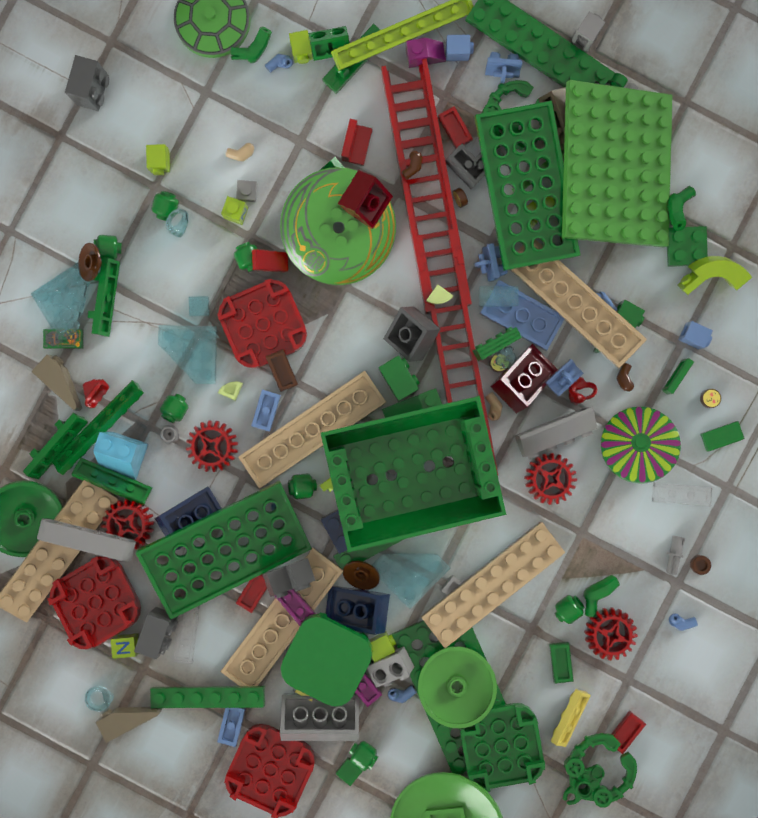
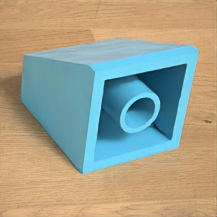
[93,432,148,480]

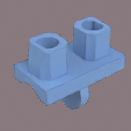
[485,52,522,83]
[474,243,508,282]
[545,359,584,397]

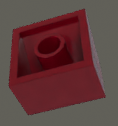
[338,170,393,229]

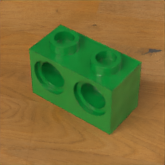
[308,26,350,61]

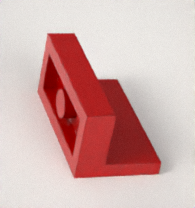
[341,118,373,166]

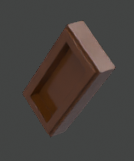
[266,349,298,392]

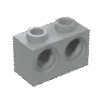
[571,11,605,53]
[367,646,414,688]

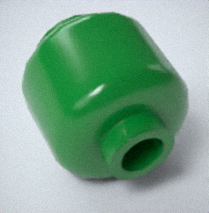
[151,191,179,221]
[94,235,122,260]
[234,242,258,272]
[160,394,189,423]
[288,473,317,500]
[555,595,585,624]
[349,741,378,771]

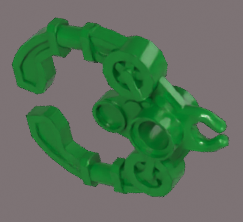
[482,80,540,151]
[563,733,637,808]

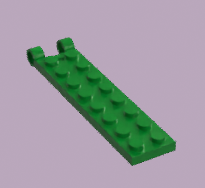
[465,0,628,88]

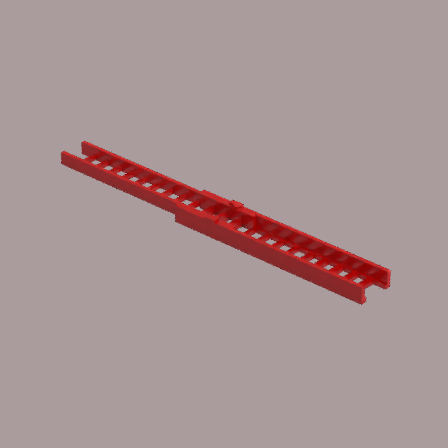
[381,58,498,475]

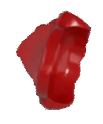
[569,377,598,405]
[83,379,109,408]

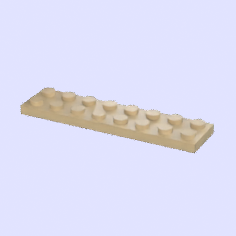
[511,239,647,369]
[238,371,386,489]
[0,480,118,623]
[421,522,565,648]
[221,547,343,686]

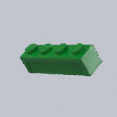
[472,327,522,361]

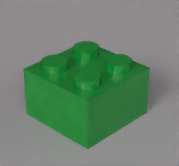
[379,355,420,402]

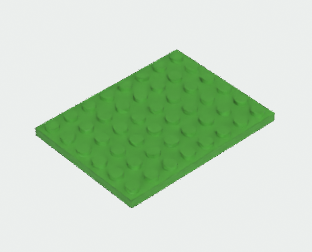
[562,80,672,247]

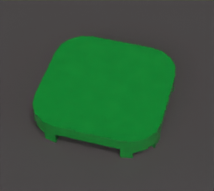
[280,612,373,707]
[460,703,545,792]

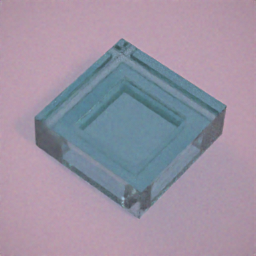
[189,296,209,317]

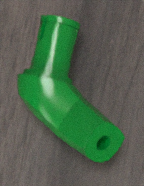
[231,27,272,63]
[667,186,696,231]
[583,575,620,617]

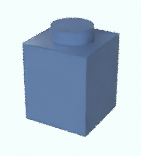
[446,35,474,61]
[678,321,713,350]

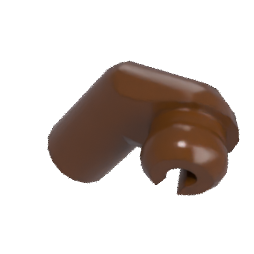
[402,151,423,180]
[616,363,634,392]

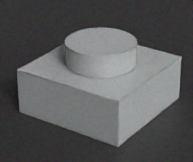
[236,180,257,202]
[440,575,462,595]

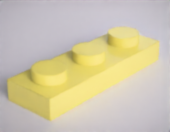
[551,689,591,747]

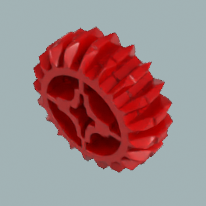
[186,420,238,472]
[524,453,577,505]
[101,499,155,549]
[584,607,638,661]

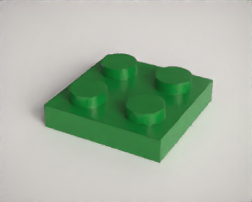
[667,226,708,267]

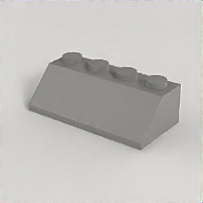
[514,407,597,459]
[280,695,359,741]

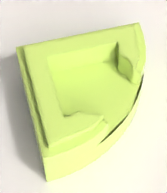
[426,285,453,304]
[218,381,243,401]

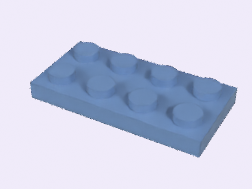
[480,280,564,351]

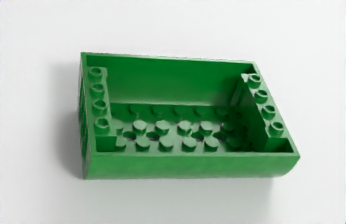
[320,396,507,552]

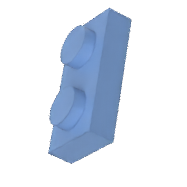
[251,390,281,432]
[217,708,246,747]

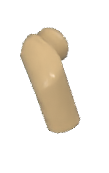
[226,143,254,161]
[485,392,503,421]

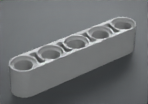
[37,518,136,562]

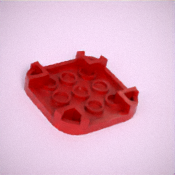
[217,279,307,368]
[47,556,141,650]
[224,724,315,818]

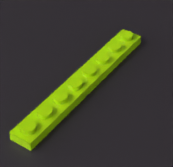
[331,0,474,71]

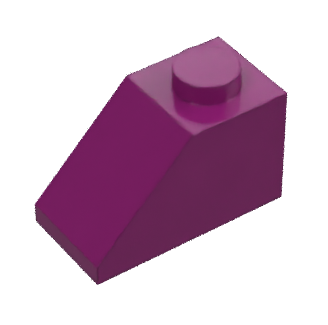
[406,38,446,68]

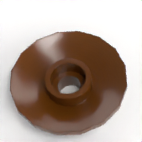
[78,243,102,282]
[343,561,380,590]

